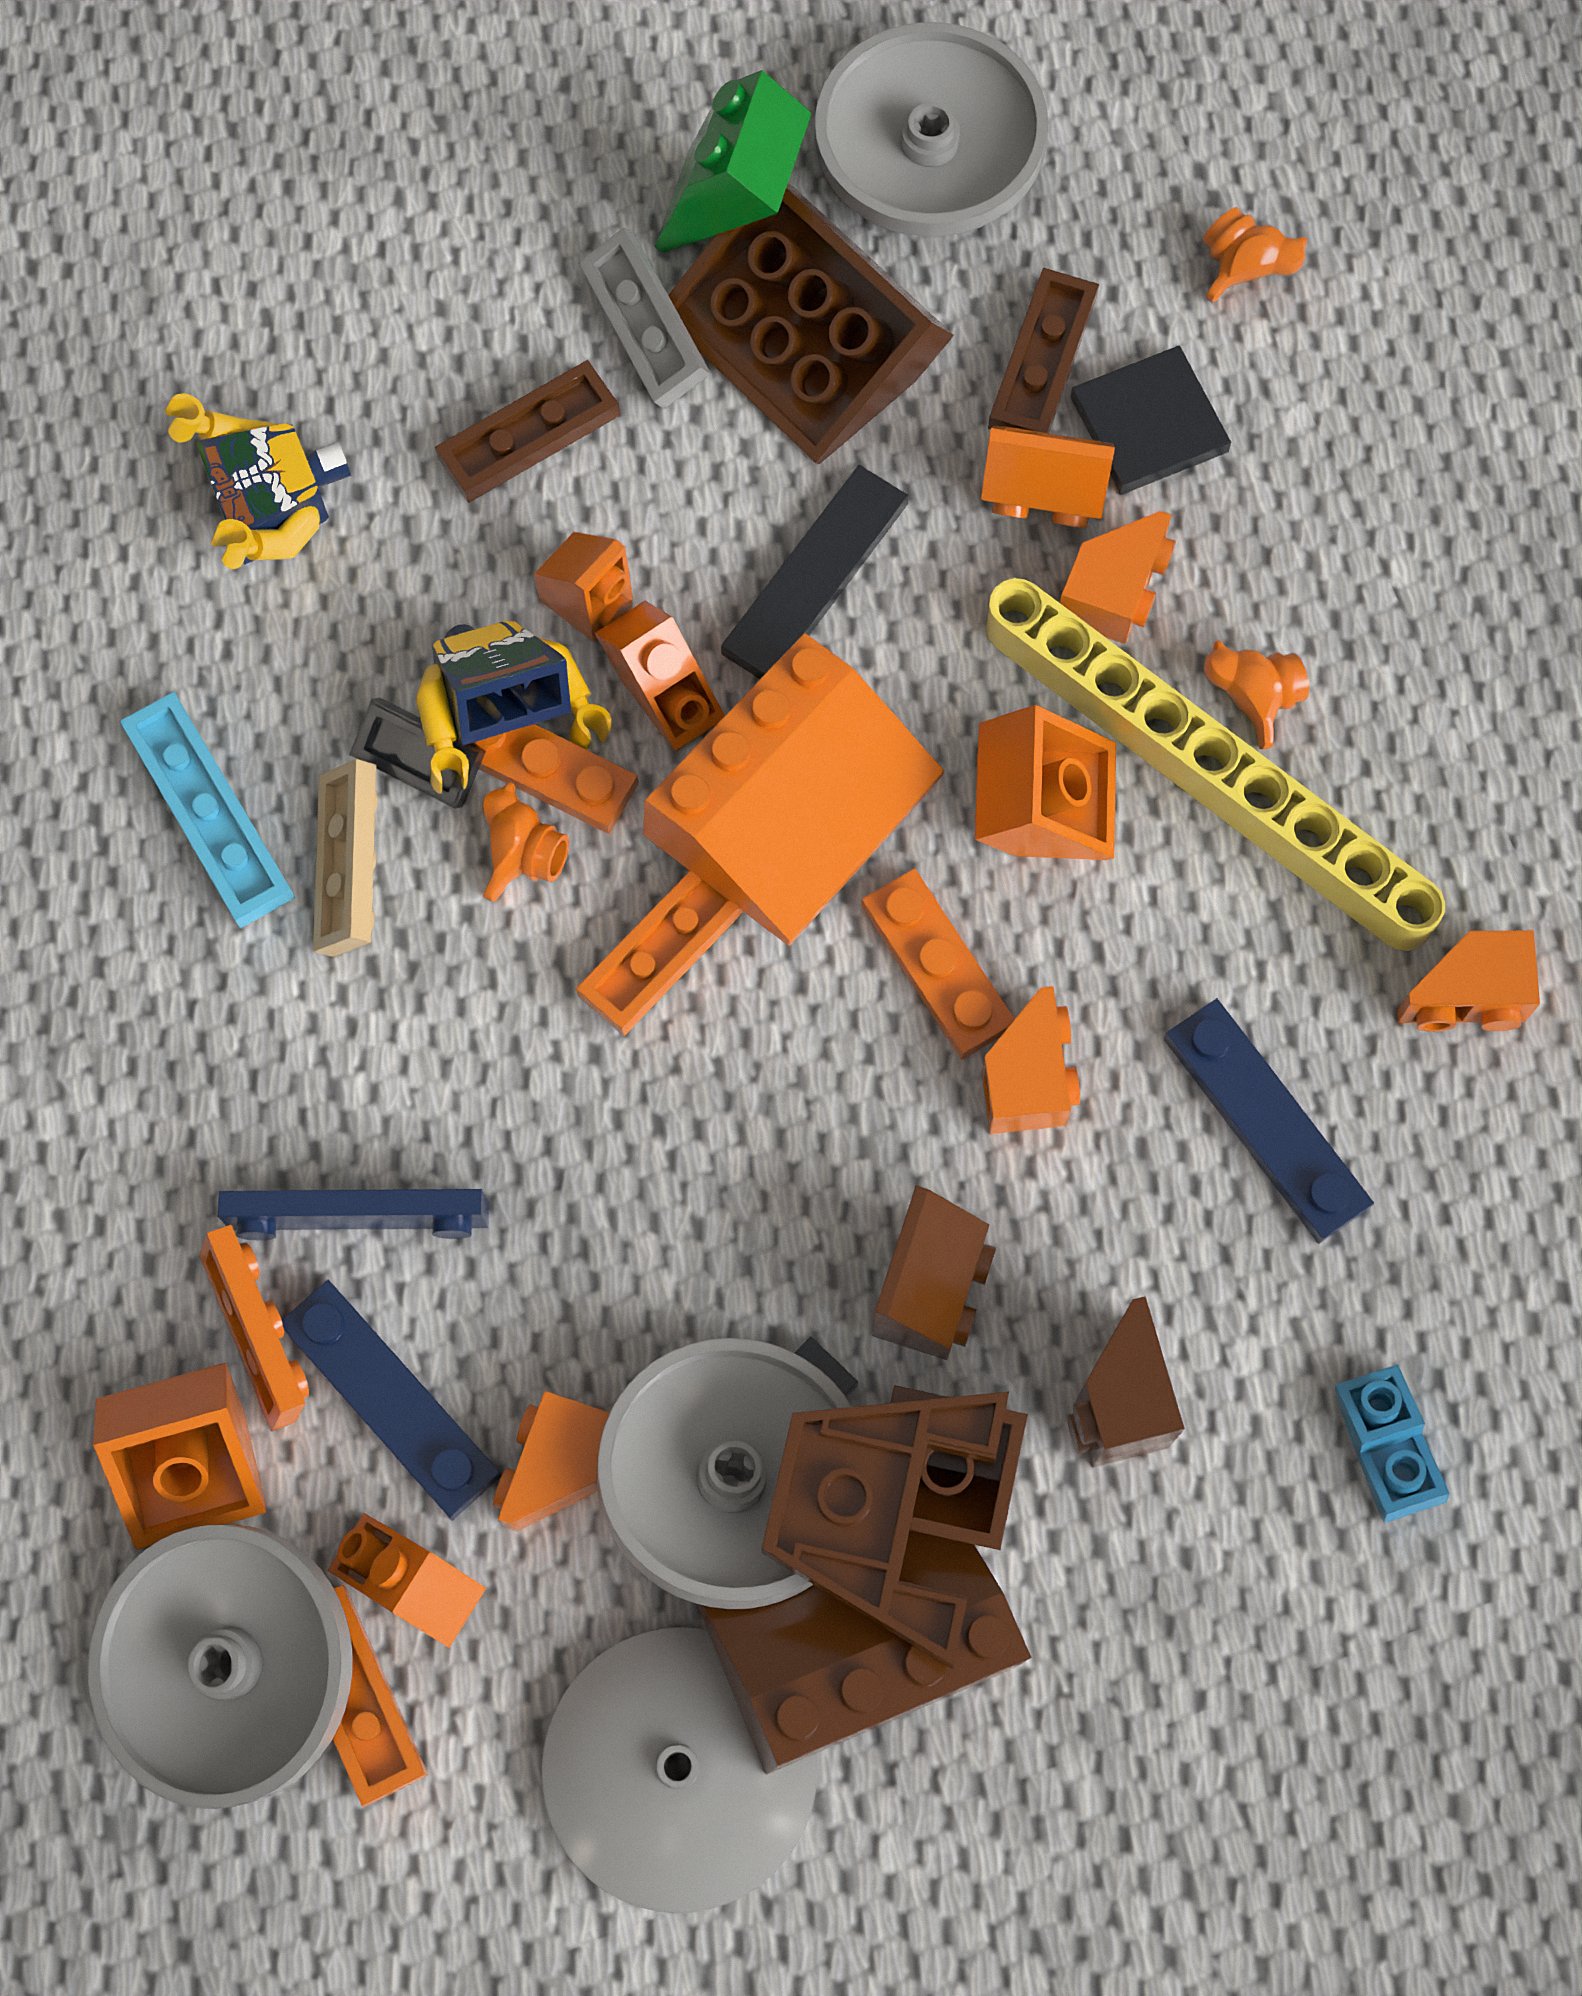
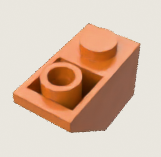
[1060,511,1176,644]
[533,532,633,642]
[595,600,725,751]
[1397,930,1540,1032]
[982,986,1080,1134]
[493,1391,610,1531]
[327,1513,486,1648]

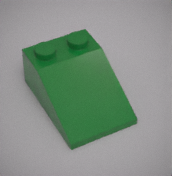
[655,70,812,253]

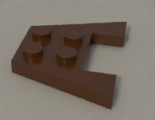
[762,1391,1009,1669]

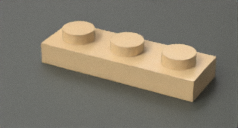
[313,759,378,956]

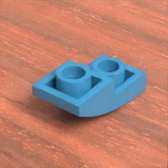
[1335,1364,1450,1523]

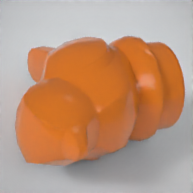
[1202,207,1307,304]
[1203,640,1309,750]
[482,782,569,902]

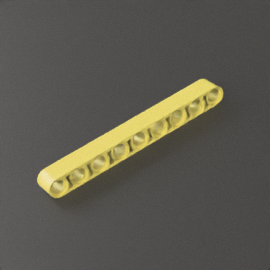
[986,578,1445,951]

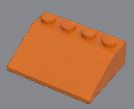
[643,633,944,946]

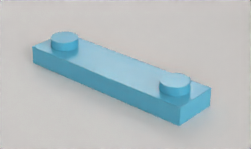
[120,692,295,929]

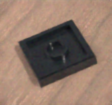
[1070,345,1231,495]

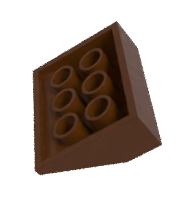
[668,183,954,464]
[697,1530,1032,1775]

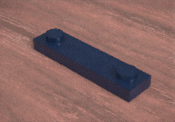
[1164,998,1374,1244]
[217,1189,489,1241]
[282,1279,502,1521]

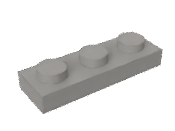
[579,227,711,408]

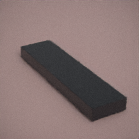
[721,465,908,679]

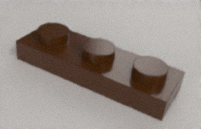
[988,268,1099,433]
[435,360,621,503]

